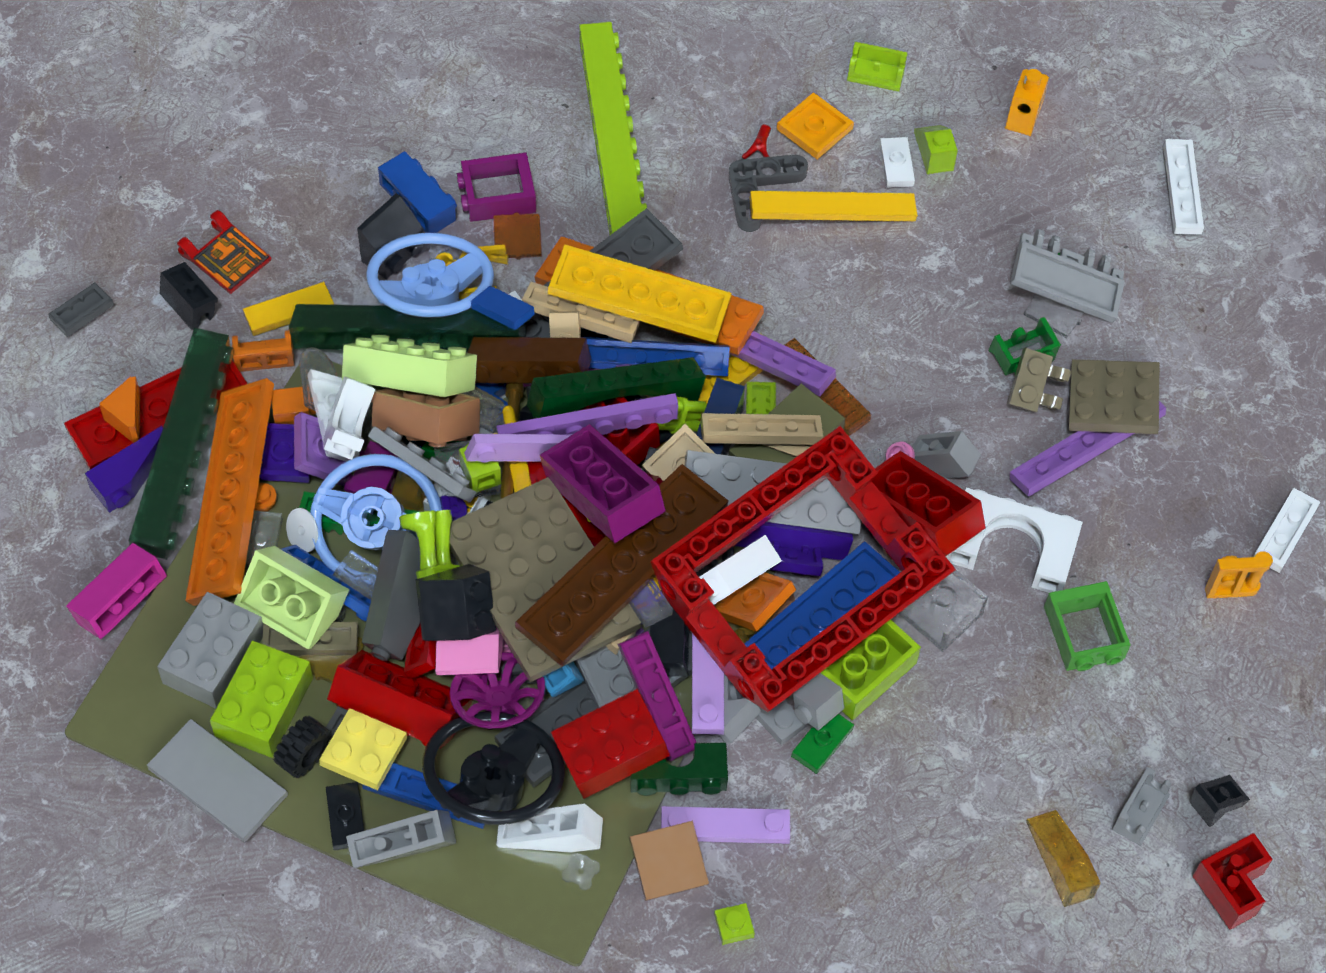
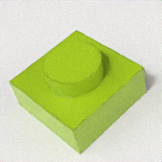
[714,903,755,945]

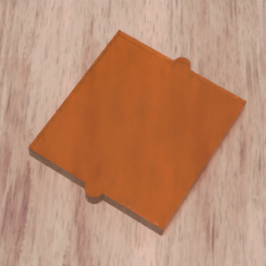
[493,212,542,260]

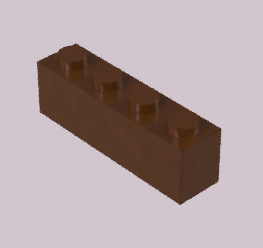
[468,337,592,383]

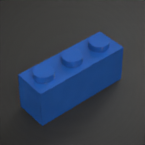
[378,151,457,233]

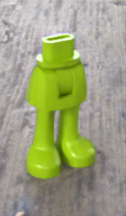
[399,510,460,579]

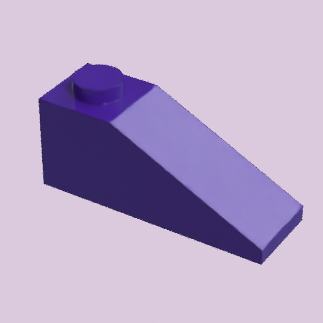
[85,426,169,513]

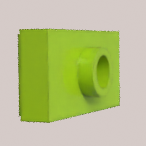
[746,382,776,414]

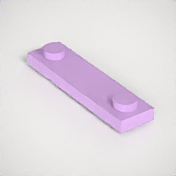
[464,434,573,463]
[692,617,724,735]
[661,806,790,844]

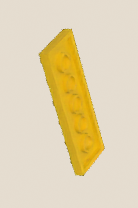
[547,244,732,343]

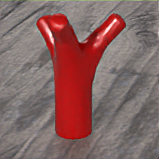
[742,124,771,159]

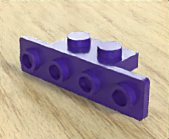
[734,522,853,576]

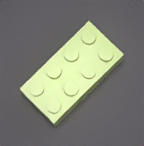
[342,335,477,397]

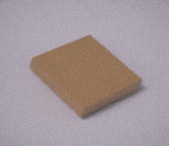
[629,820,709,901]

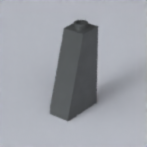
[362,529,420,661]

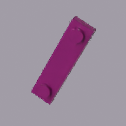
[617,631,697,761]

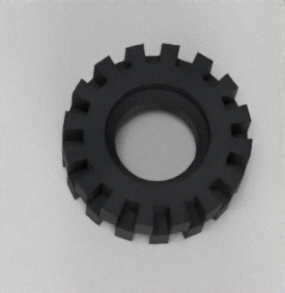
[273,716,332,778]

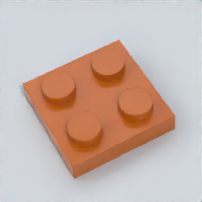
[714,572,796,632]

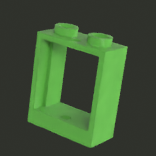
[1044,581,1131,671]

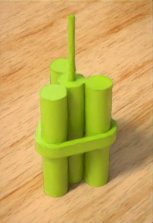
[657,397,707,434]

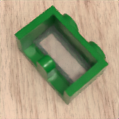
[988,317,1061,375]

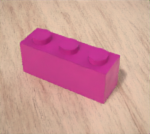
[66,543,167,639]

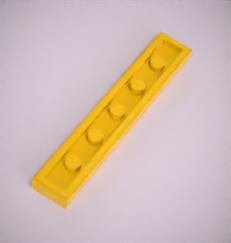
[749,191,918,221]

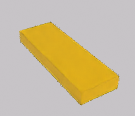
[243,282,335,336]

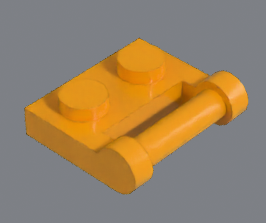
[1205,551,1273,599]

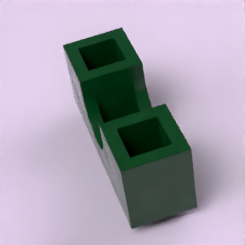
[630,743,728,796]

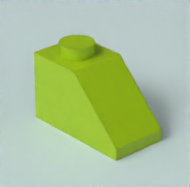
[914,125,958,174]

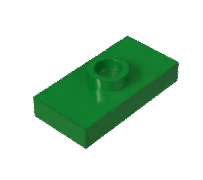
[791,714,854,774]

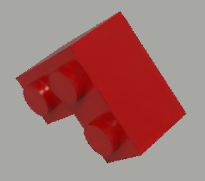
[1193,833,1273,930]

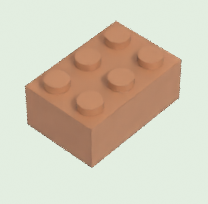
[372,388,480,447]

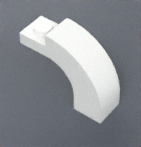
[323,376,375,460]

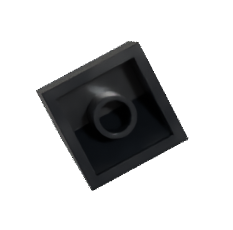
[357,193,425,280]
[415,564,496,641]

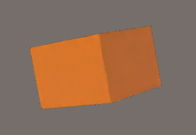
[99,376,140,443]

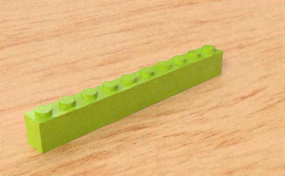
[579,22,647,235]

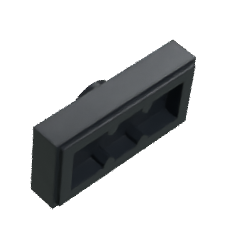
[326,782,364,850]

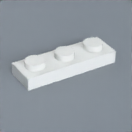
[1254,488,1320,573]

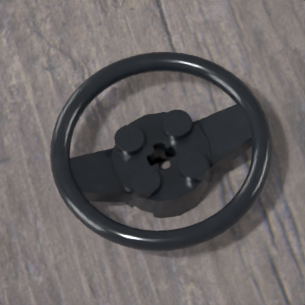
[422,711,565,825]

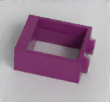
[456,152,536,222]

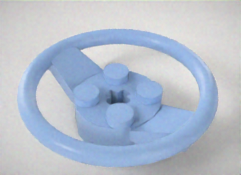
[366,233,494,317]
[310,454,442,588]

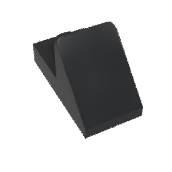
[1190,775,1250,827]

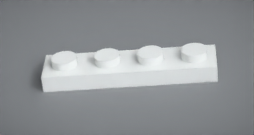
[1163,139,1204,235]

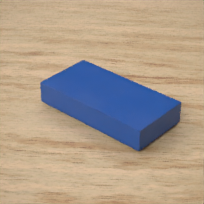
[471,286,535,330]

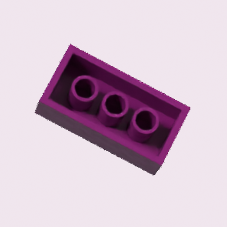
[539,424,666,543]

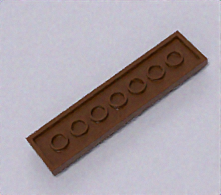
[515,464,729,667]

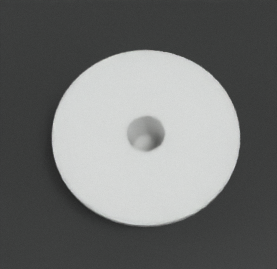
[286,508,318,552]

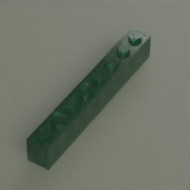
[289,304,527,352]
[128,328,234,560]

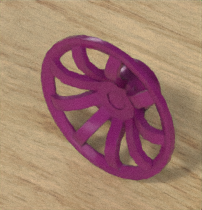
[450,652,545,729]

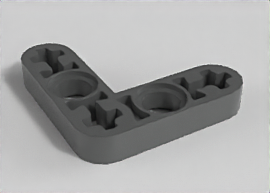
[729,155,808,232]

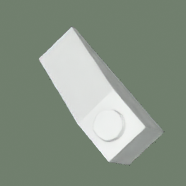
[699,535,782,605]
[496,803,603,852]

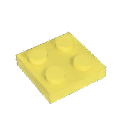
[319,708,407,791]

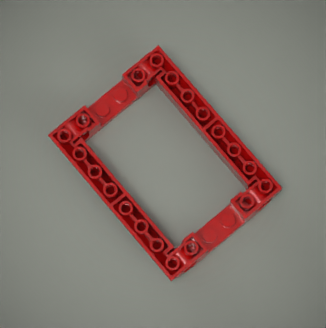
[651,426,956,712]

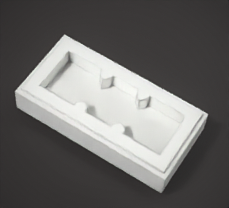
[879,137,915,188]

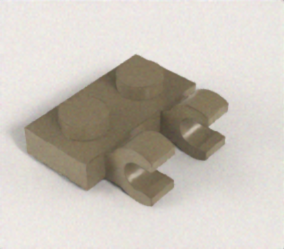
[1007,348,1071,412]

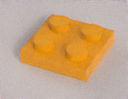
[777,92,854,160]

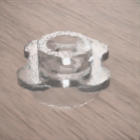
[562,853,600,890]

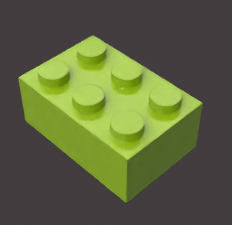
[821,620,921,721]
[210,640,313,758]

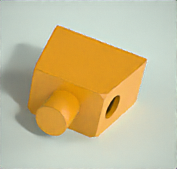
[1005,69,1049,136]

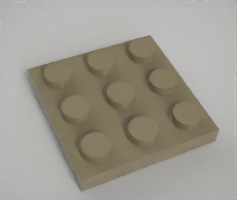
[1069,359,1160,434]

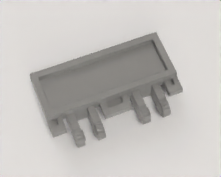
[1010,229,1125,323]

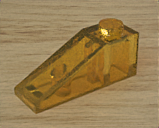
[1026,810,1101,907]

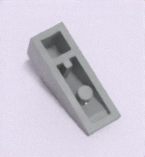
[346,810,456,868]

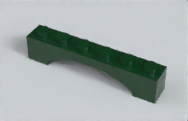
[526,357,706,419]

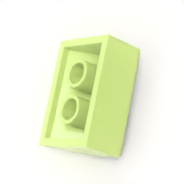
[234,546,349,650]

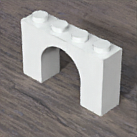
[946,488,1083,593]

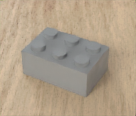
[157,592,263,708]

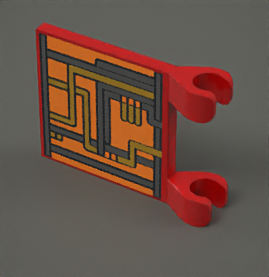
[177,210,271,295]

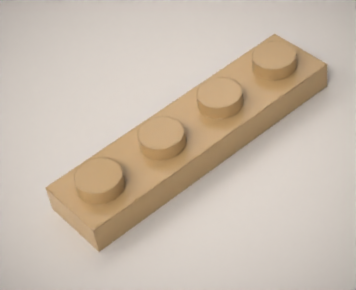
[522,282,640,343]
[700,413,824,445]

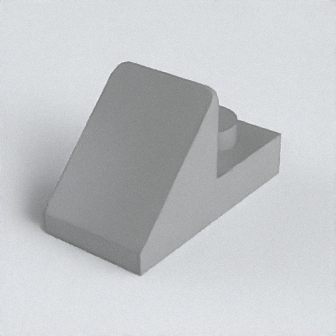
[718,674,761,744]

